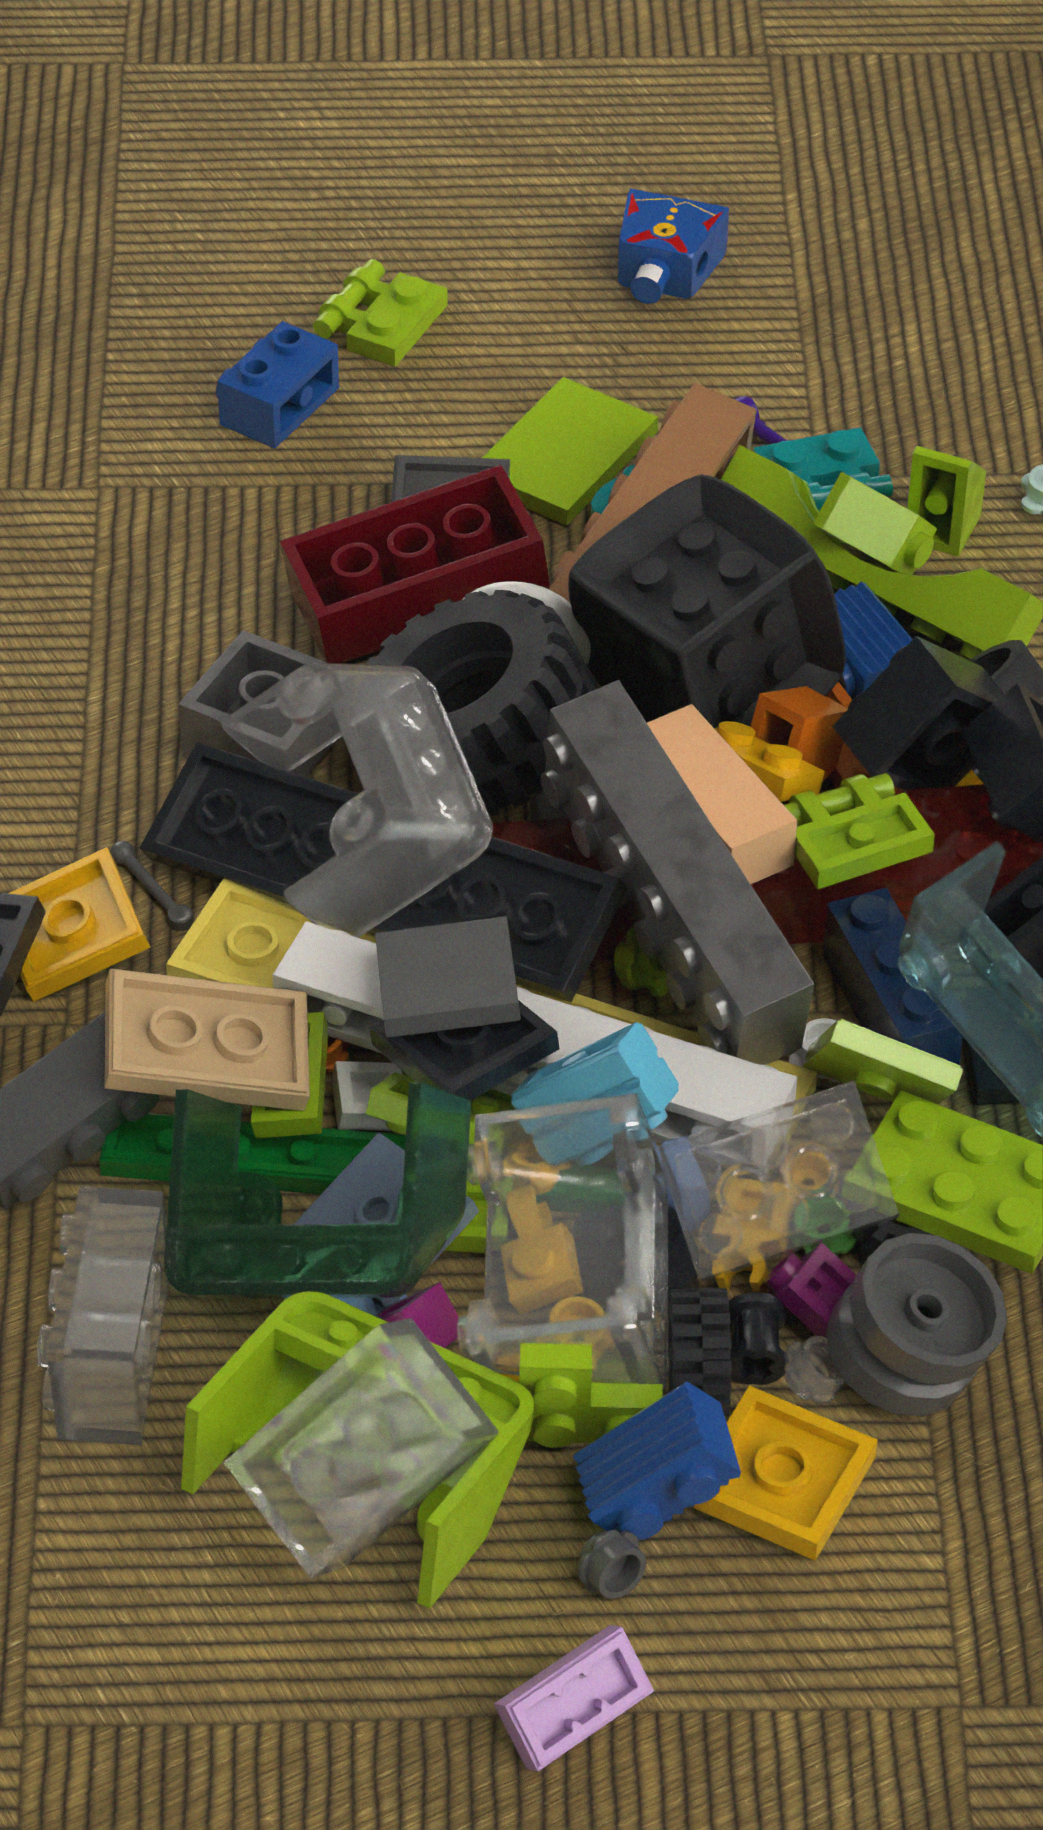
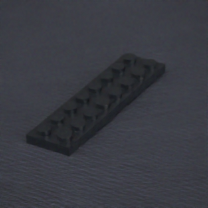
[140,742,628,1002]

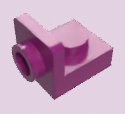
[764,1242,856,1347]

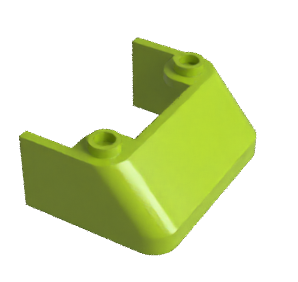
[181,1292,534,1609]

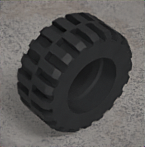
[350,590,596,822]

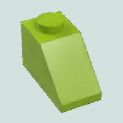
[907,446,986,557]
[813,472,938,575]

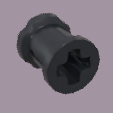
[729,1292,786,1385]

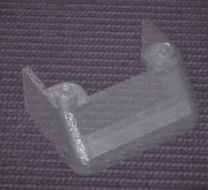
[221,663,493,938]

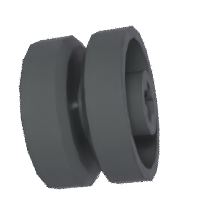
[826,1233,1007,1416]

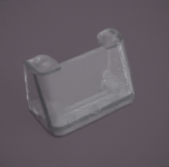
[457,1093,668,1388]

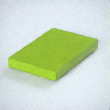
[482,377,658,526]

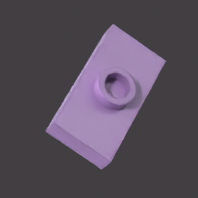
[494,1625,654,1771]

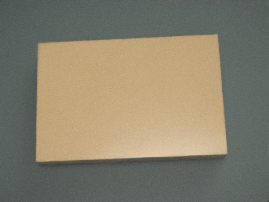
[104,969,310,1111]

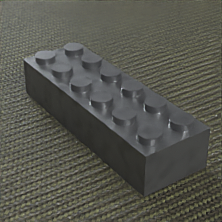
[541,680,814,1065]

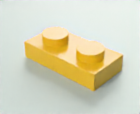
[714,721,825,802]

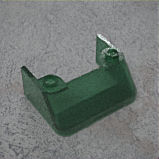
[164,1083,471,1299]

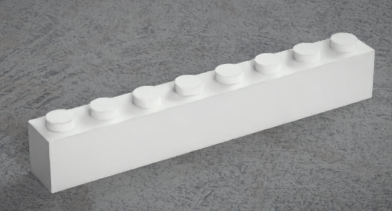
[272,921,797,1177]

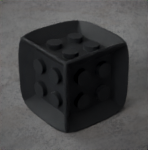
[568,474,846,728]

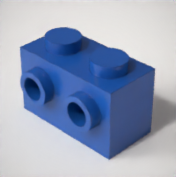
[216,321,339,449]

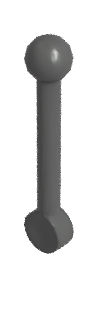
[110,840,193,931]

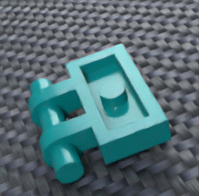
[753,427,893,512]

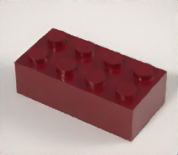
[280,465,550,666]

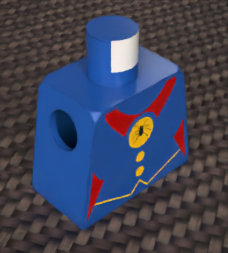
[618,188,729,304]

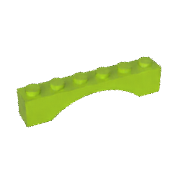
[721,445,1043,659]

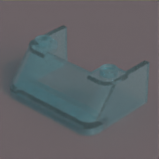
[898,842,1043,1138]

